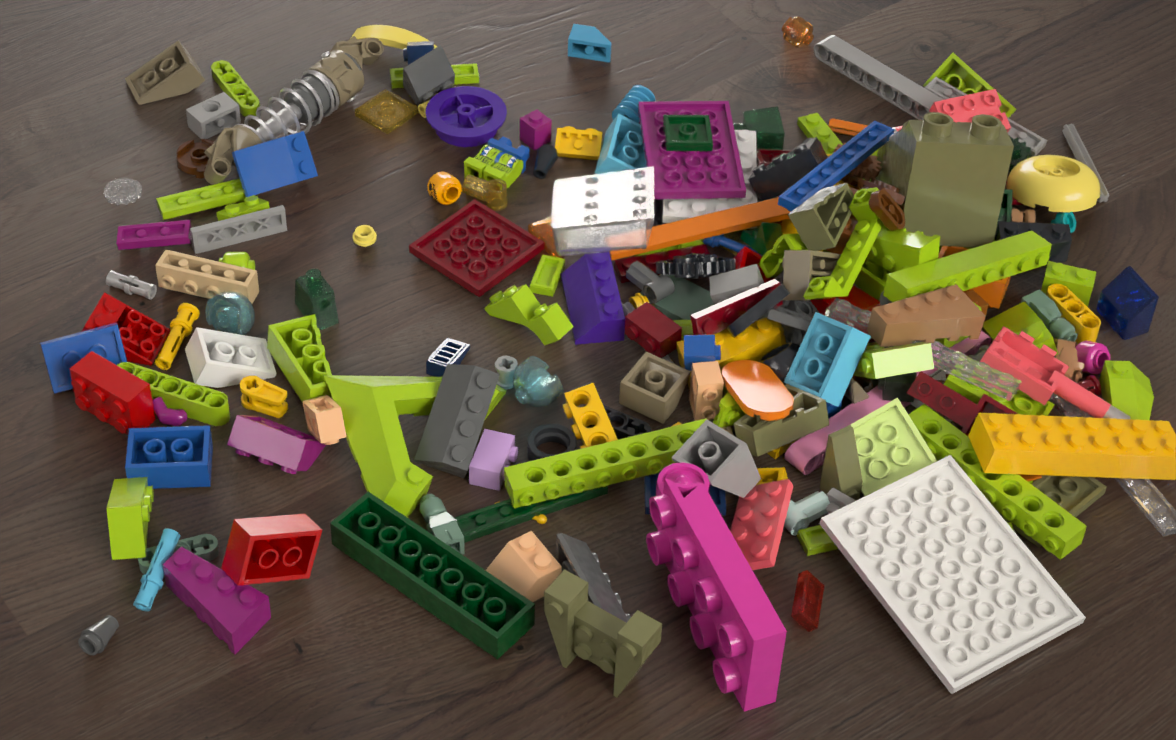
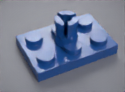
[40,323,127,393]

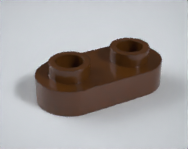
[869,189,905,231]

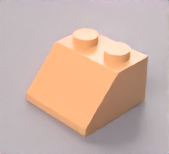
[486,531,562,602]

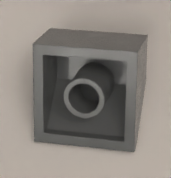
[403,45,455,106]

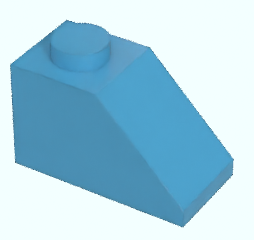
[568,24,611,63]

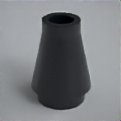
[533,144,558,179]

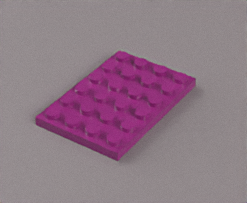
[638,101,746,200]

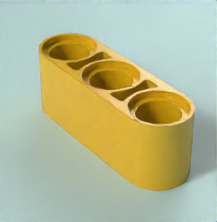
[1046,284,1101,344]

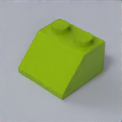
[1041,261,1096,307]

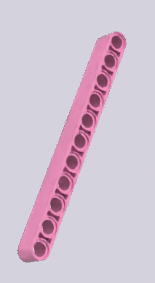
[784,331,991,475]

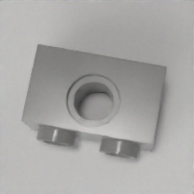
[186,92,241,139]

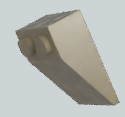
[125,40,205,105]

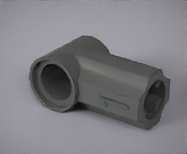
[626,261,675,304]

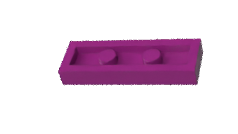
[116,220,192,250]

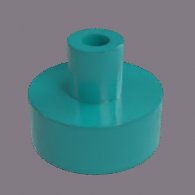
[1051,212,1076,233]

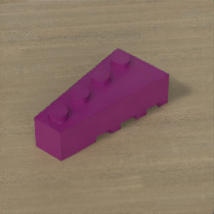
[163,547,271,655]

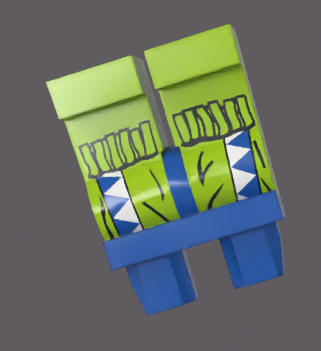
[464,136,529,195]

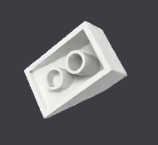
[185,327,277,388]

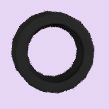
[527,423,577,461]

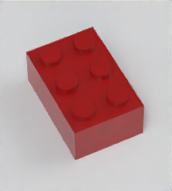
[70,351,156,435]
[221,514,322,586]

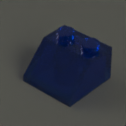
[1096,266,1159,340]

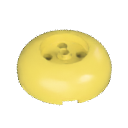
[1006,155,1100,212]

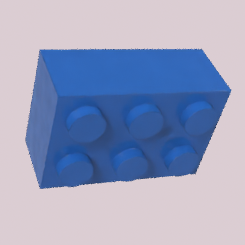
[125,426,213,489]

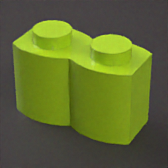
[759,234,808,278]

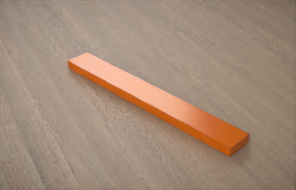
[605,197,790,260]

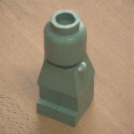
[1021,289,1078,342]
[419,494,465,555]

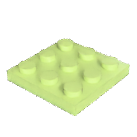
[850,398,937,497]

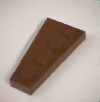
[841,173,906,205]

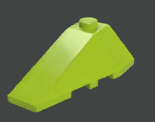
[923,53,1017,118]
[1099,360,1154,420]

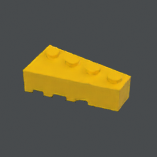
[677,317,781,388]

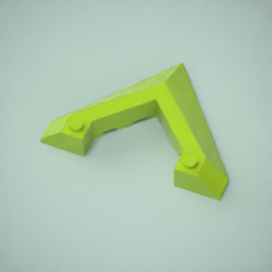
[323,375,506,518]

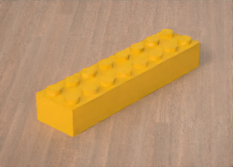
[968,413,1176,480]

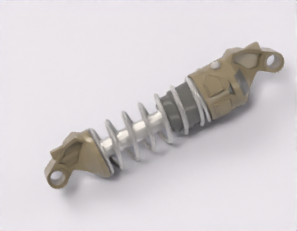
[204,36,384,185]

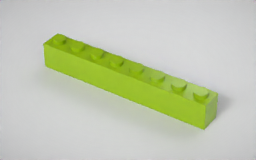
[883,231,1052,302]

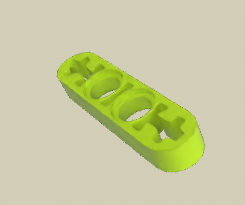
[211,60,260,117]

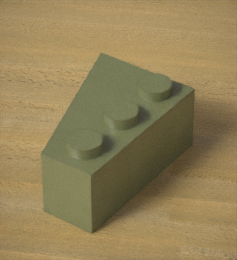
[788,183,854,251]
[734,384,829,457]

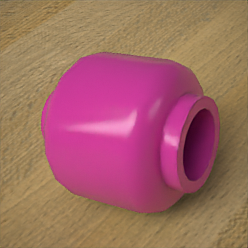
[1075,341,1111,375]

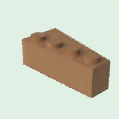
[867,284,986,347]

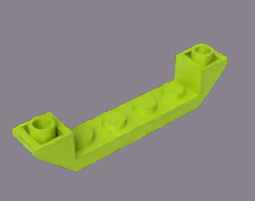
[803,187,883,300]

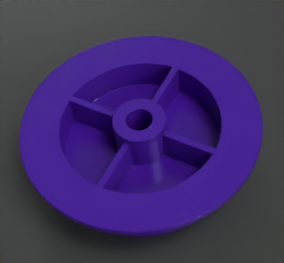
[426,86,507,147]

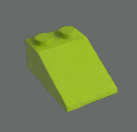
[982,301,1058,356]

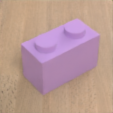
[469,429,518,491]

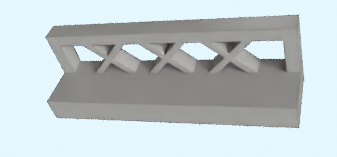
[190,205,287,254]

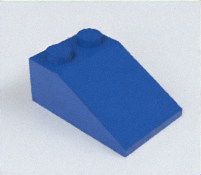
[232,131,318,197]

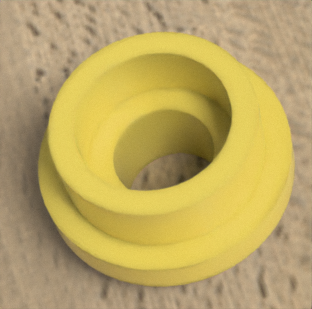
[353,225,377,247]

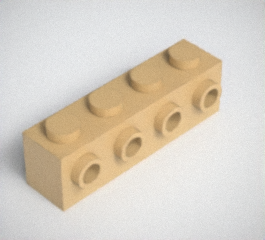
[155,250,259,308]

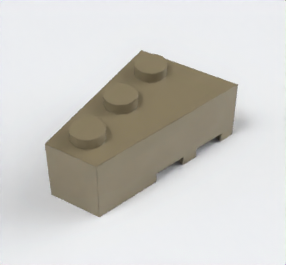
[782,250,841,301]

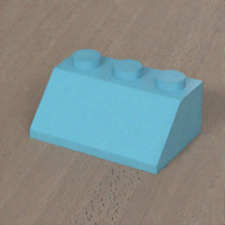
[595,113,648,184]
[784,312,870,407]

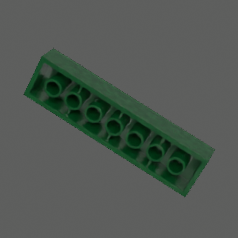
[330,491,535,660]

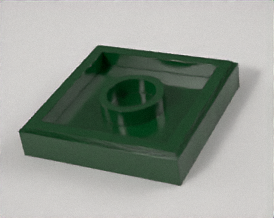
[663,115,713,151]

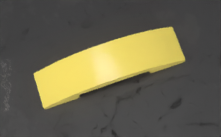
[351,25,437,49]

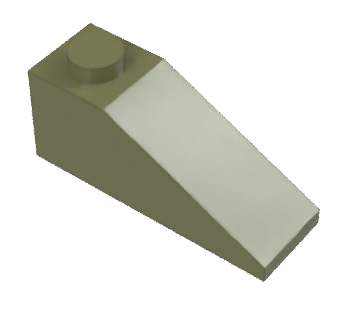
[820,425,863,501]

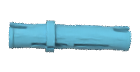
[133,528,181,611]

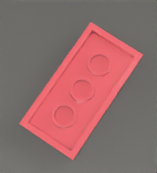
[730,479,793,570]

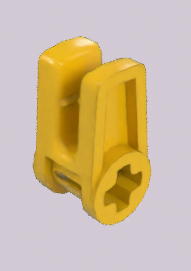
[240,376,288,418]

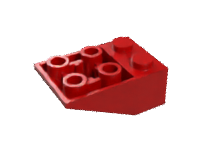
[81,292,171,366]

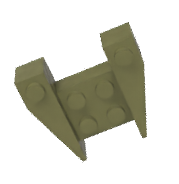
[544,569,662,698]

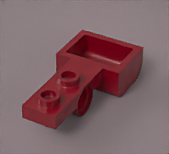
[907,371,1018,436]

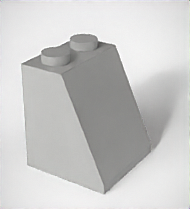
[671,419,761,498]

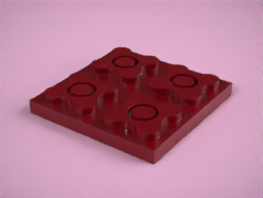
[409,199,545,297]

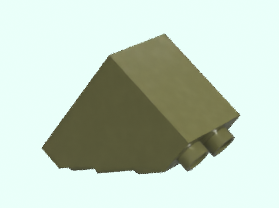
[875,112,1014,247]

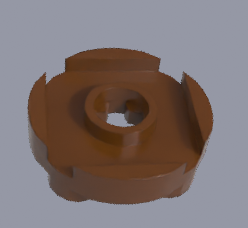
[176,139,217,179]

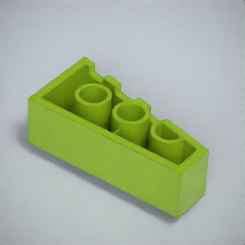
[267,314,332,403]

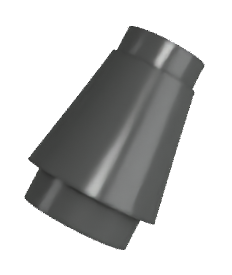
[78,615,119,655]

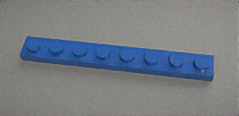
[778,121,895,212]

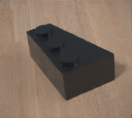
[748,137,828,201]
[994,221,1072,263]

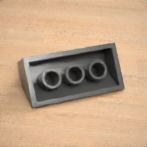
[414,364,500,478]
[556,533,631,623]

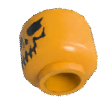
[427,171,462,205]

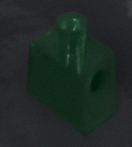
[733,106,785,150]
[295,269,339,330]

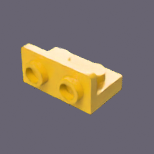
[555,126,603,160]

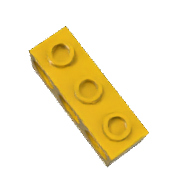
[562,383,618,449]

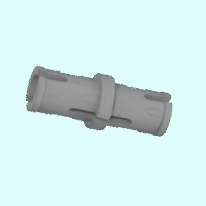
[106,270,157,300]

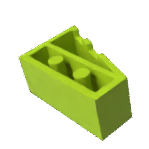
[867,224,940,273]
[107,477,154,560]

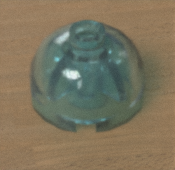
[205,291,255,335]
[513,356,564,408]

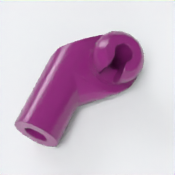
[153,397,187,426]

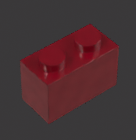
[625,302,682,358]

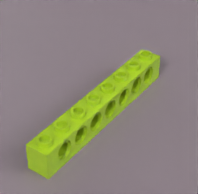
[908,404,1087,560]
[504,418,707,508]

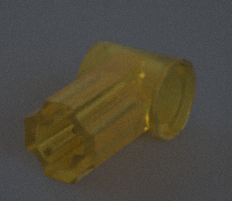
[462,174,508,210]

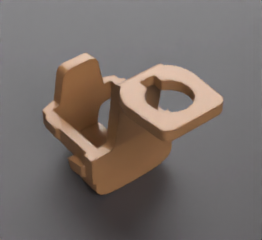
[1054,339,1084,382]

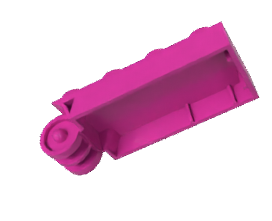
[646,462,787,712]

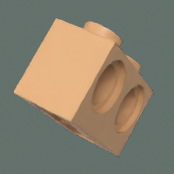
[689,361,724,421]
[302,395,346,445]

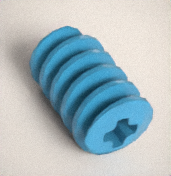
[612,85,656,124]

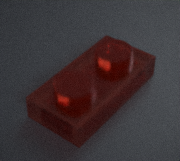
[791,570,825,632]

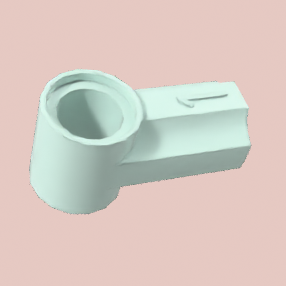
[784,491,830,536]

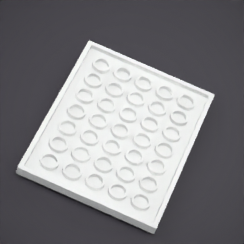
[819,455,1086,694]

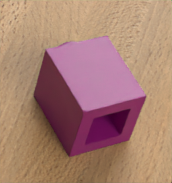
[520,109,552,150]

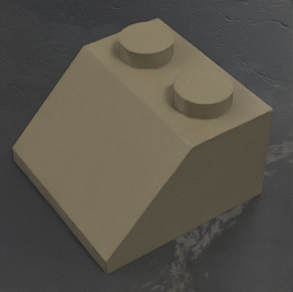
[619,352,691,424]

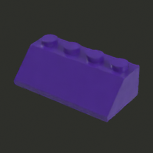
[561,252,625,345]

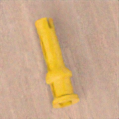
[155,303,200,370]

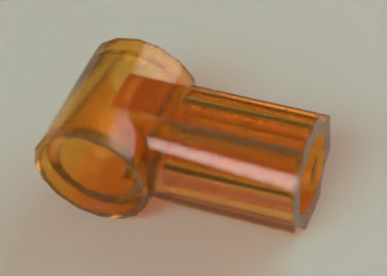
[528,216,570,258]

